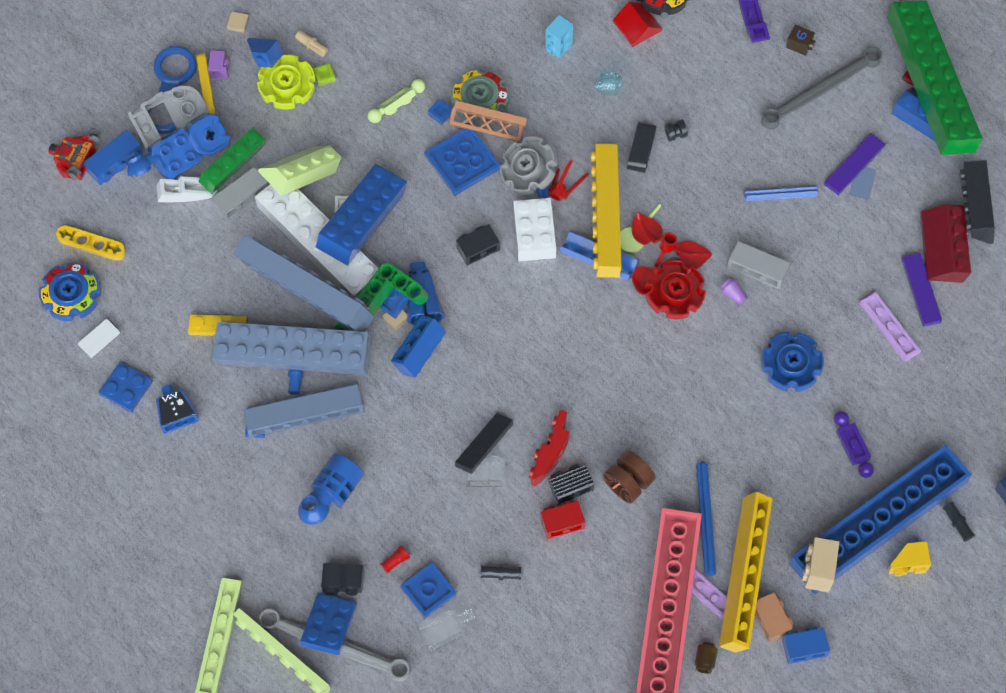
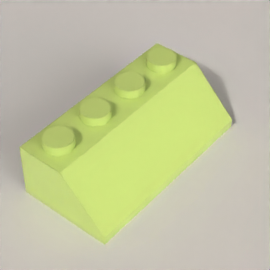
[258,145,342,196]

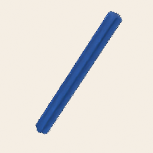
[696,462,716,576]

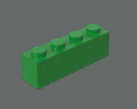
[198,127,266,194]

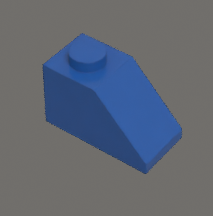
[247,38,283,68]

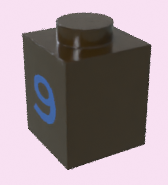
[786,25,816,56]

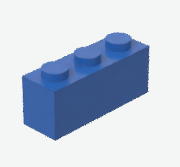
[83,130,143,185]
[391,316,446,378]

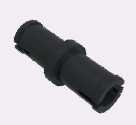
[943,502,975,542]
[481,565,521,581]

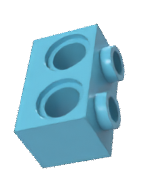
[545,15,573,58]

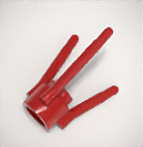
[548,160,589,201]

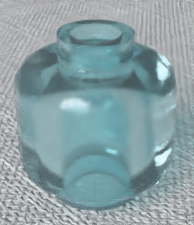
[596,72,623,96]

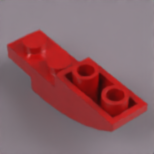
[529,410,570,486]

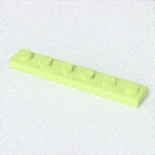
[195,578,242,693]
[234,608,330,693]

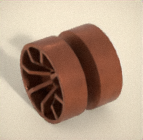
[602,450,656,504]

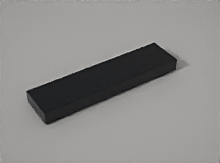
[455,413,513,474]

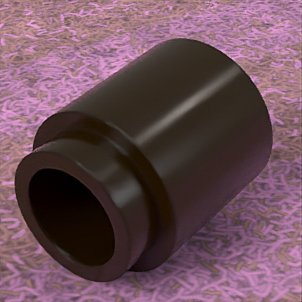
[694,642,718,674]

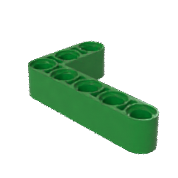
[333,263,428,331]

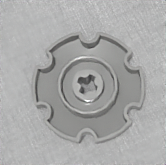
[500,136,558,195]

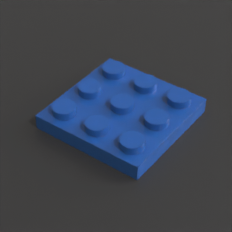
[424,129,501,196]

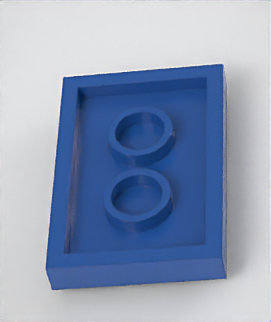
[300,592,357,655]

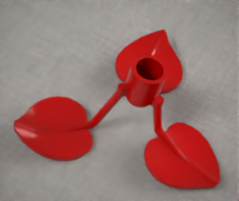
[632,212,712,295]

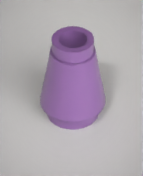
[720,277,748,306]

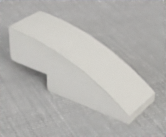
[156,176,217,202]

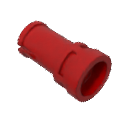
[380,545,411,574]

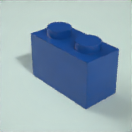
[782,626,830,664]

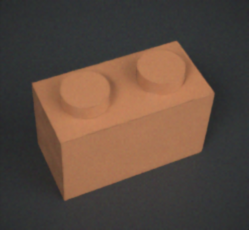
[755,593,794,643]

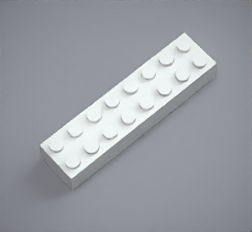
[255,184,378,298]

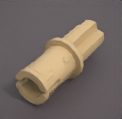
[295,30,328,57]

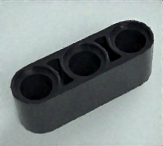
[627,122,657,173]

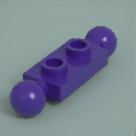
[833,411,874,478]

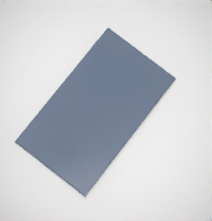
[849,167,876,200]

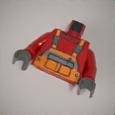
[48,128,101,180]

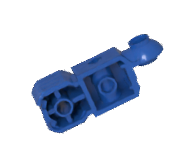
[127,113,231,179]

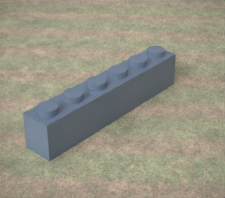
[243,384,363,438]

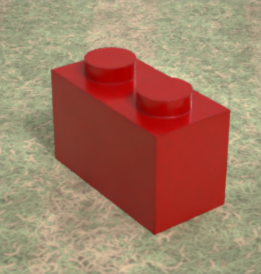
[540,501,585,540]

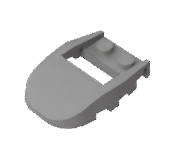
[128,85,209,153]

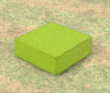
[313,63,336,86]

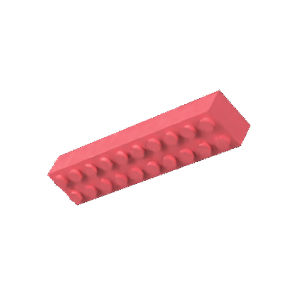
[636,508,702,693]

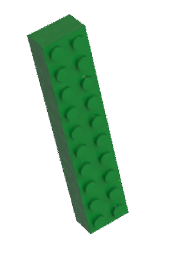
[887,0,983,155]

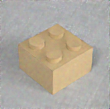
[802,537,839,592]

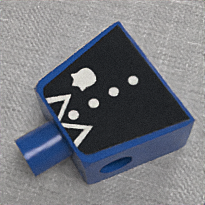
[156,384,199,434]

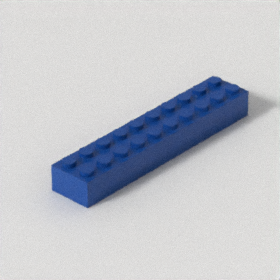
[789,445,972,595]

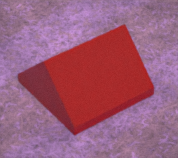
[613,2,662,47]

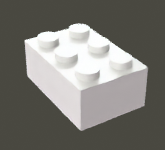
[513,198,556,261]

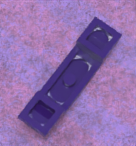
[738,0,770,43]

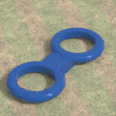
[147,46,196,134]

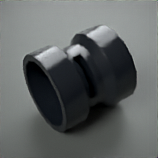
[664,119,688,142]

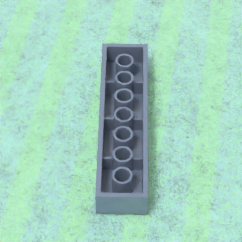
[233,235,374,332]
[212,322,372,375]

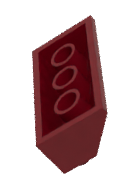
[920,204,971,283]

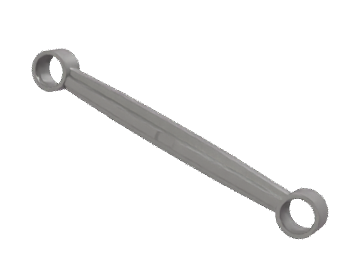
[259,609,410,682]

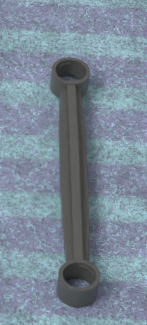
[761,46,882,129]

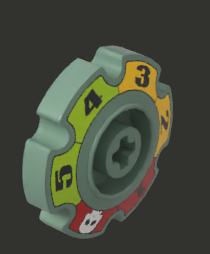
[451,69,509,124]

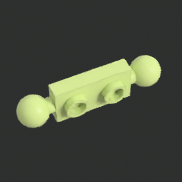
[367,79,425,123]

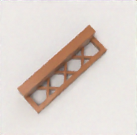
[448,101,527,142]

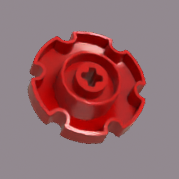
[644,260,706,320]

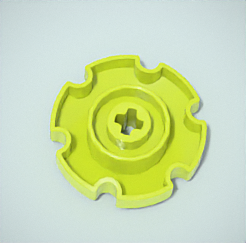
[257,55,316,110]

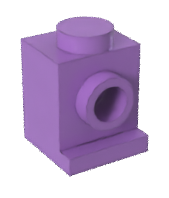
[208,50,229,79]

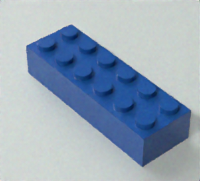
[315,164,407,266]

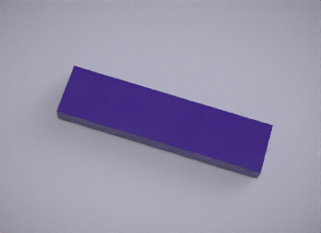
[824,134,885,196]
[901,253,942,327]

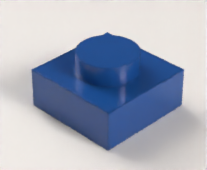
[427,99,452,125]

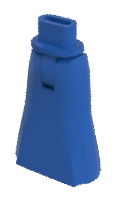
[407,262,445,325]

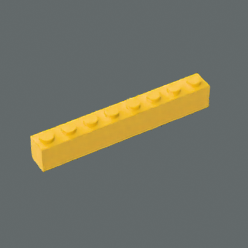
[591,144,621,278]
[719,492,773,653]

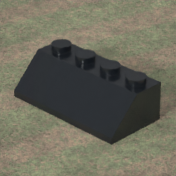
[960,160,995,244]

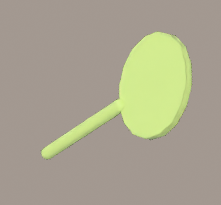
[620,204,661,253]

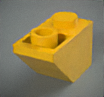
[888,541,931,576]

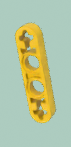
[196,53,216,115]
[56,225,126,261]

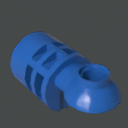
[298,453,364,525]

